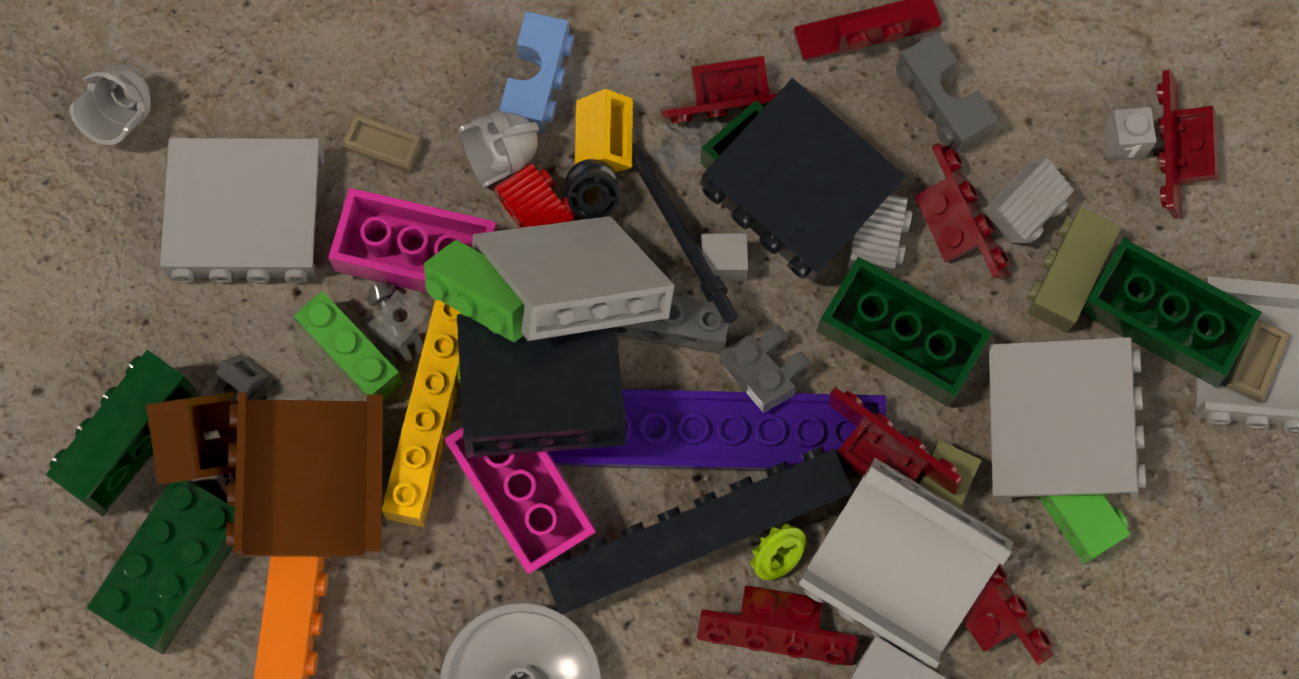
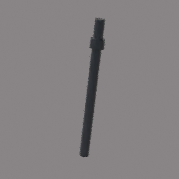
[632,143,738,323]

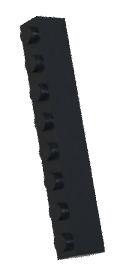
[542,446,853,615]

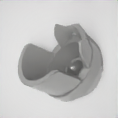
[69,64,151,145]
[458,110,539,188]

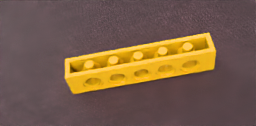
[382,299,461,527]

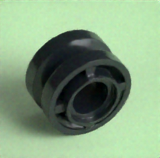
[565,159,620,219]

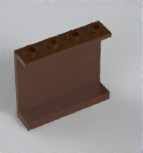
[226,392,383,557]

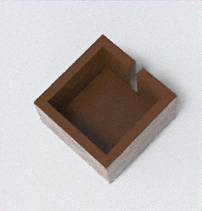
[146,392,237,484]

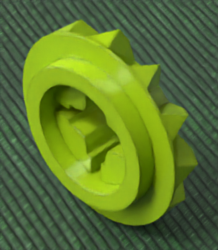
[750,523,806,581]

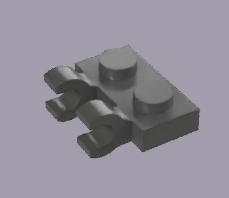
[719,325,811,413]

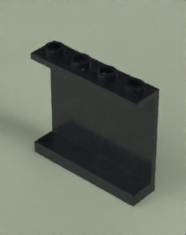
[700,78,906,283]
[457,314,626,458]

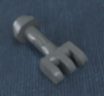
[367,282,423,368]

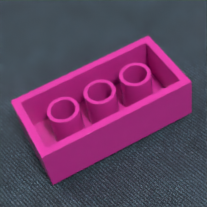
[328,188,498,293]
[444,427,596,574]

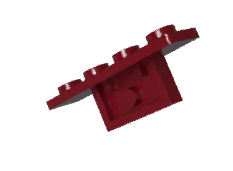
[794,0,942,61]
[660,55,808,123]
[1157,69,1218,219]
[914,143,1011,280]
[829,387,962,495]
[963,564,1054,666]
[697,585,858,666]

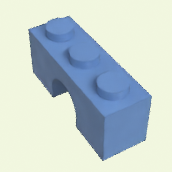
[499,12,574,134]

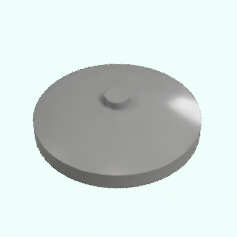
[440,603,601,679]

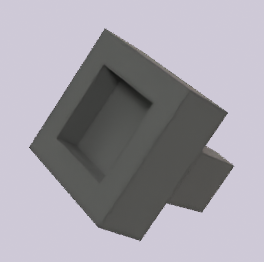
[216,354,270,404]

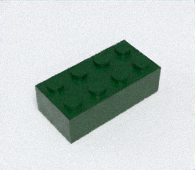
[1080,238,1262,388]
[816,257,992,407]
[45,349,200,517]
[86,480,235,654]

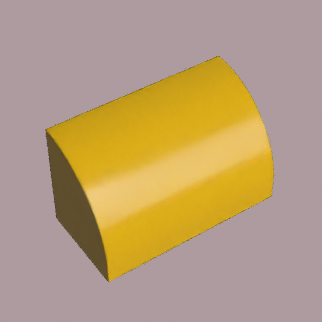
[575,89,633,172]

